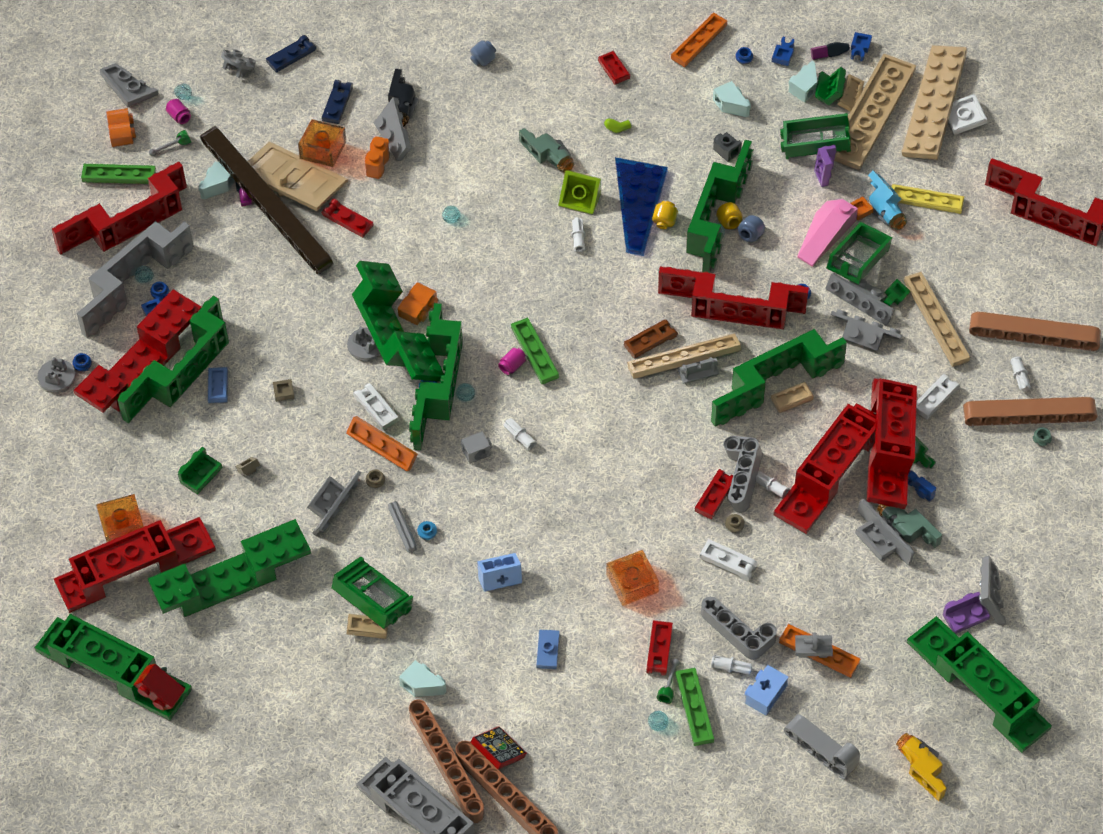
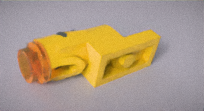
[896,733,946,801]

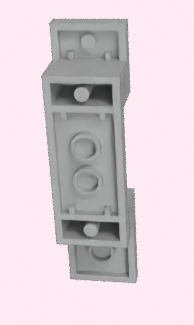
[77,221,194,338]
[356,756,475,834]

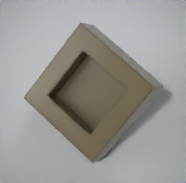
[273,379,295,402]
[235,457,261,475]

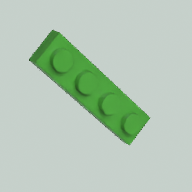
[81,164,156,184]
[511,317,559,385]
[675,668,714,746]

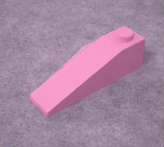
[797,199,858,267]

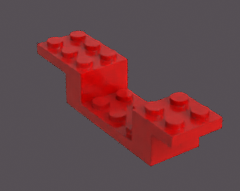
[985,158,1103,246]
[52,162,187,255]
[658,266,809,330]
[74,289,202,413]
[867,378,917,509]
[773,403,876,534]
[53,517,216,613]

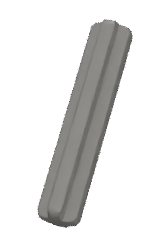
[388,501,417,553]

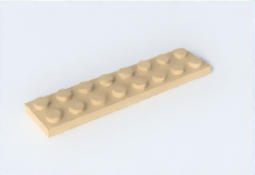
[902,45,967,159]
[834,54,916,170]

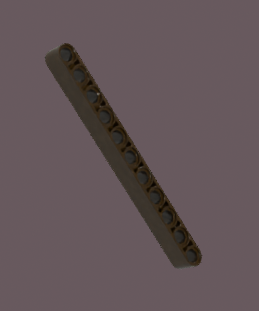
[200,126,334,275]

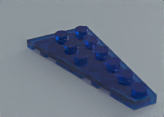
[615,157,668,256]

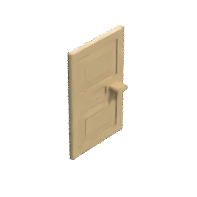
[247,141,348,211]

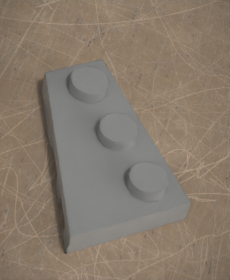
[100,63,158,107]
[373,97,411,161]
[979,556,1006,625]

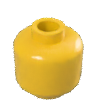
[652,201,678,230]
[716,202,743,230]

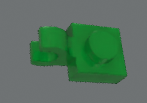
[883,279,910,306]
[914,436,936,468]

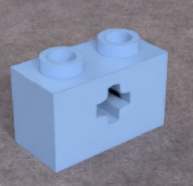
[477,553,522,592]
[744,665,789,715]

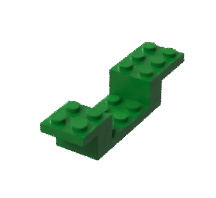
[686,140,754,273]
[352,261,444,382]
[118,296,229,423]
[409,303,463,450]
[711,329,847,427]
[148,519,311,617]
[34,614,192,721]
[907,616,1052,753]

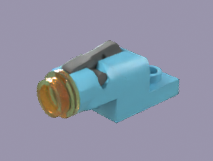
[868,171,907,230]

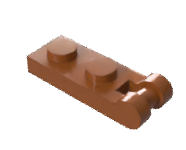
[624,319,678,359]

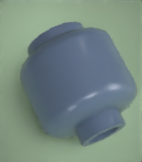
[470,40,496,66]
[738,215,765,242]

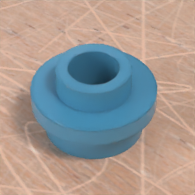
[417,521,437,540]

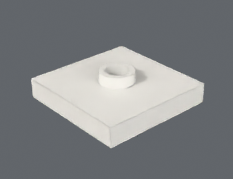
[948,94,988,135]

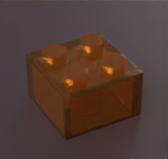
[298,119,346,167]
[96,494,144,542]
[606,550,659,606]

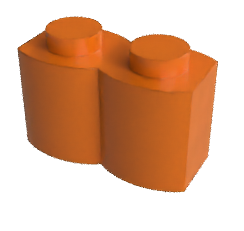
[106,108,136,147]
[365,136,390,179]
[397,282,438,325]

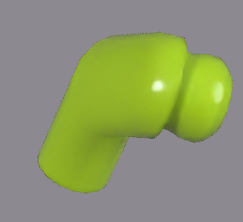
[604,118,632,133]

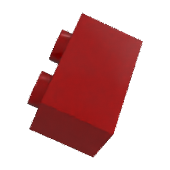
[134,664,185,710]

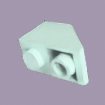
[788,61,817,103]
[713,81,751,117]
[198,161,235,200]
[399,660,446,697]

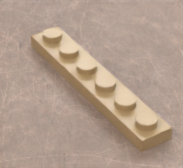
[904,272,970,367]
[627,333,741,379]

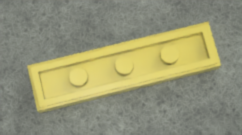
[892,184,964,214]

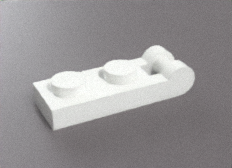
[916,374,960,420]
[353,383,399,430]
[699,539,758,581]

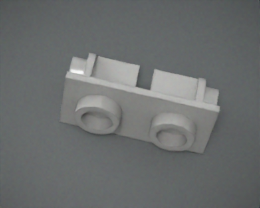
[677,357,719,384]

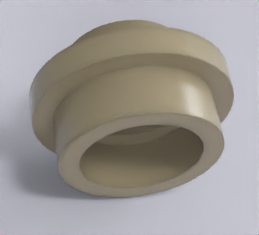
[366,469,385,488]
[725,514,745,533]

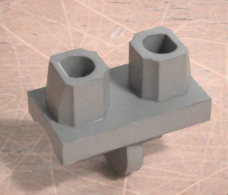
[795,632,833,658]

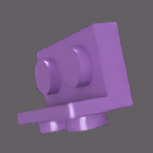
[814,145,836,187]
[943,592,990,634]

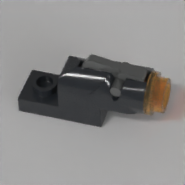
[388,69,419,127]

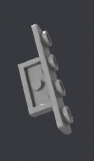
[825,273,894,325]
[831,309,904,351]
[307,471,361,535]
[855,499,914,565]

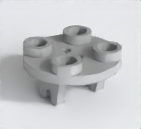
[221,49,256,78]
[347,326,380,362]
[37,357,76,392]

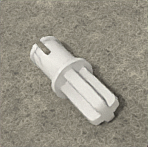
[571,217,586,252]
[1010,357,1031,392]
[504,418,537,450]
[756,471,790,499]
[711,655,752,675]

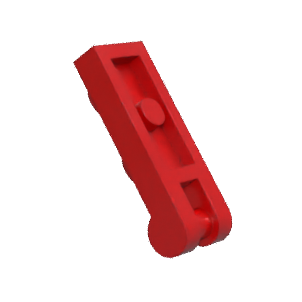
[321,199,374,238]
[695,469,733,520]
[646,620,673,675]

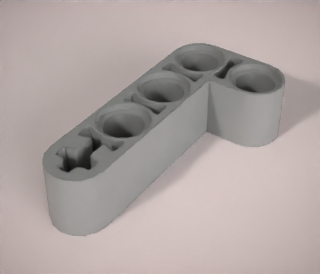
[723,436,763,513]
[701,596,777,660]
[784,714,860,779]

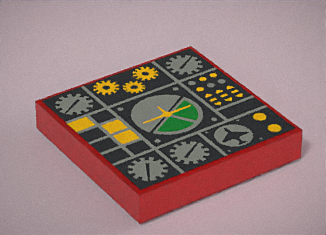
[470,726,527,769]

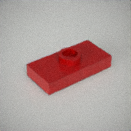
[598,51,630,85]

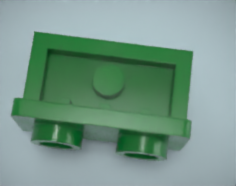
[815,67,846,106]
[178,447,223,494]

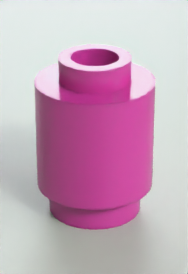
[166,99,191,124]
[498,348,526,375]

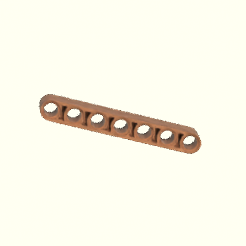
[969,312,1101,351]
[963,397,1097,426]
[409,699,484,823]
[455,740,558,834]

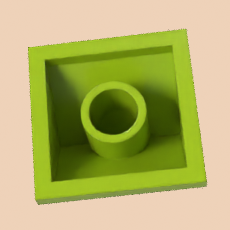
[558,170,601,214]

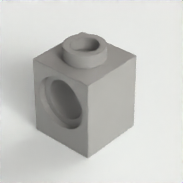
[461,432,492,464]

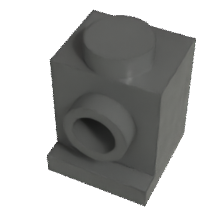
[713,132,742,162]

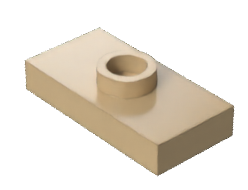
[837,74,864,112]
[771,382,814,413]
[346,614,388,639]

